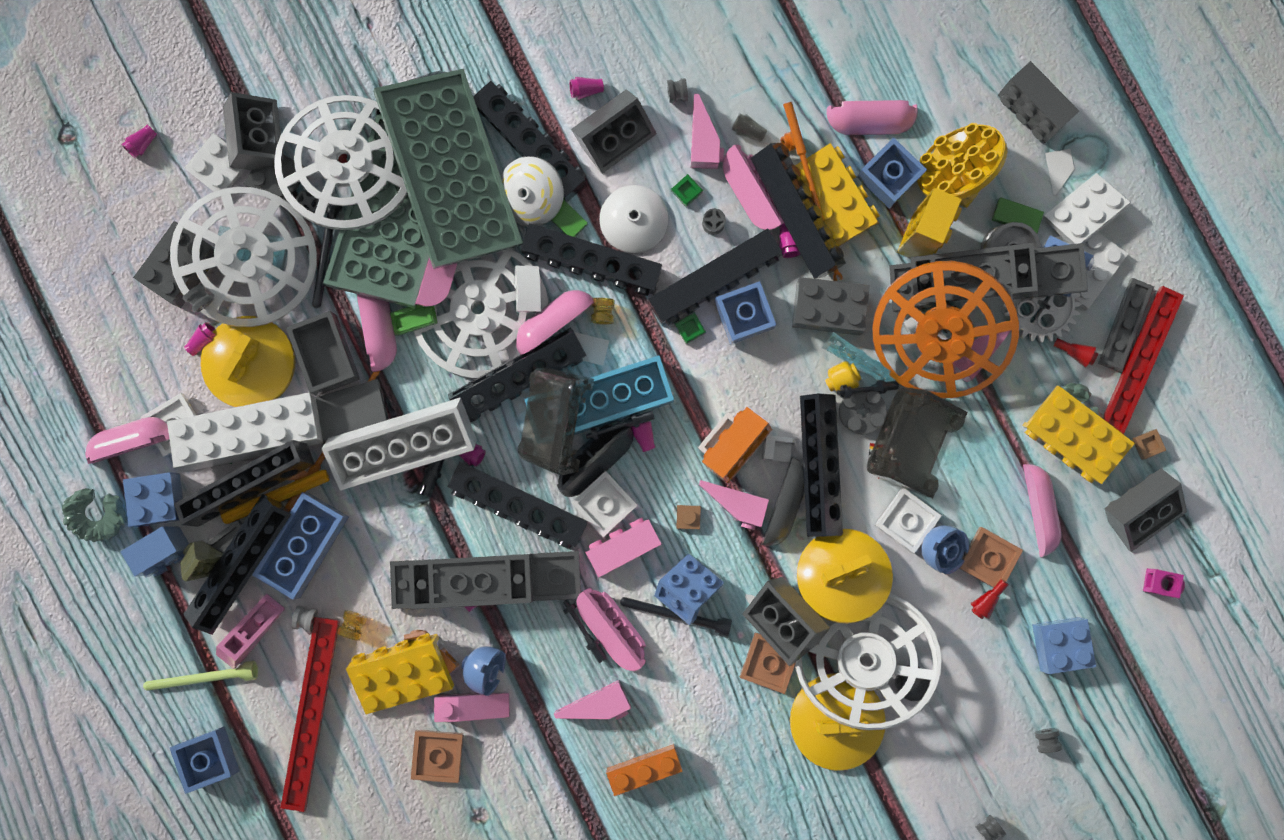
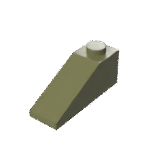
[181,540,223,582]

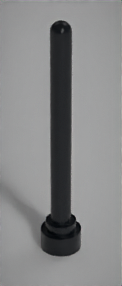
[312,204,343,309]
[620,597,732,638]

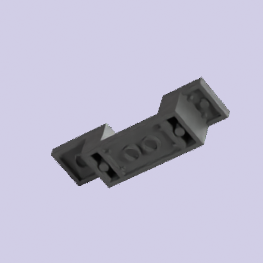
[889,243,1088,312]
[390,551,581,609]

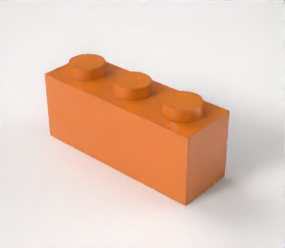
[702,407,773,484]
[606,744,683,796]

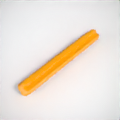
[221,470,330,524]

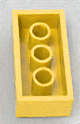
[896,187,962,258]

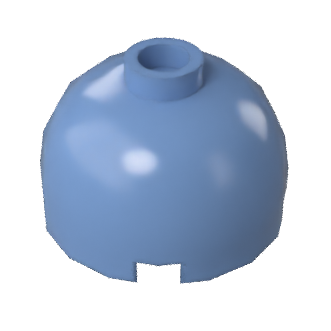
[922,525,969,574]
[461,646,506,696]

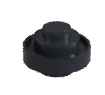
[895,665,931,701]

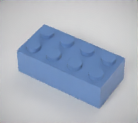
[252,492,349,600]

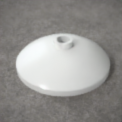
[600,185,668,254]

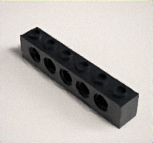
[473,80,586,202]
[521,223,662,296]
[448,327,587,422]
[800,393,843,537]
[174,440,315,527]
[447,461,588,549]
[184,494,292,635]

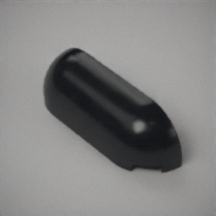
[557,425,633,497]

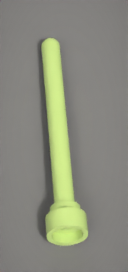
[143,661,258,691]

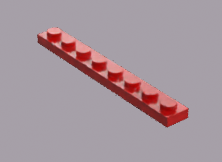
[1103,286,1184,435]
[280,617,340,812]

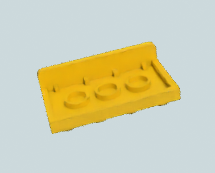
[796,143,880,246]
[1022,385,1135,484]
[346,633,454,715]

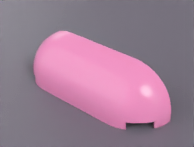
[826,100,918,135]
[723,145,784,230]
[415,258,457,307]
[516,290,595,355]
[357,294,397,372]
[85,417,169,464]
[1023,464,1062,557]
[577,588,646,671]

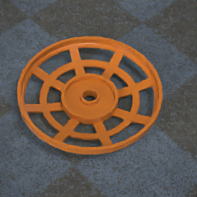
[873,261,1019,398]

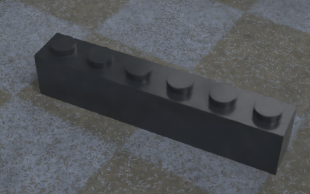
[750,143,846,279]
[648,228,782,326]

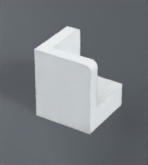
[762,435,794,463]

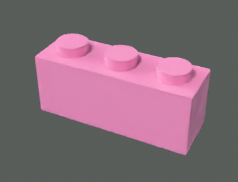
[585,517,661,578]

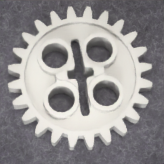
[1002,293,1082,342]

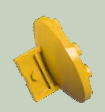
[917,123,1008,208]
[200,316,296,407]
[797,529,893,624]
[790,673,886,770]

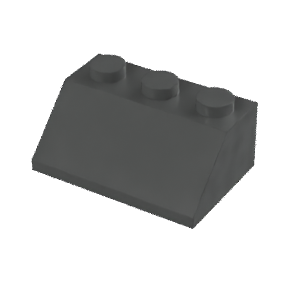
[571,89,657,174]
[223,92,284,170]
[1104,468,1187,552]
[742,577,830,666]

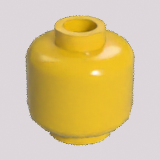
[825,361,862,392]

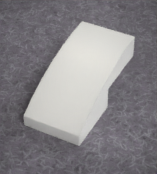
[515,266,541,312]

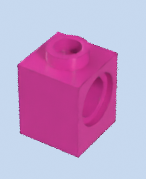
[1143,568,1185,598]

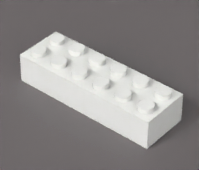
[167,392,323,472]
[322,398,477,490]

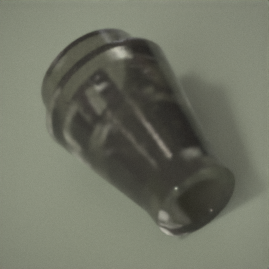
[731,113,767,142]

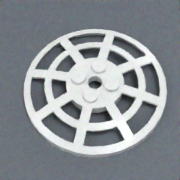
[275,95,408,230]
[170,187,317,327]
[413,248,549,379]
[795,594,942,730]

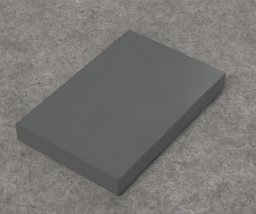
[315,379,389,444]

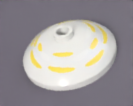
[500,157,564,227]

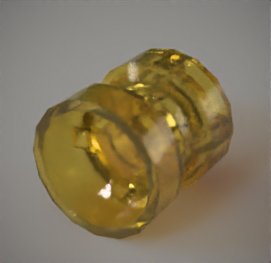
[591,298,615,325]
[337,610,368,641]

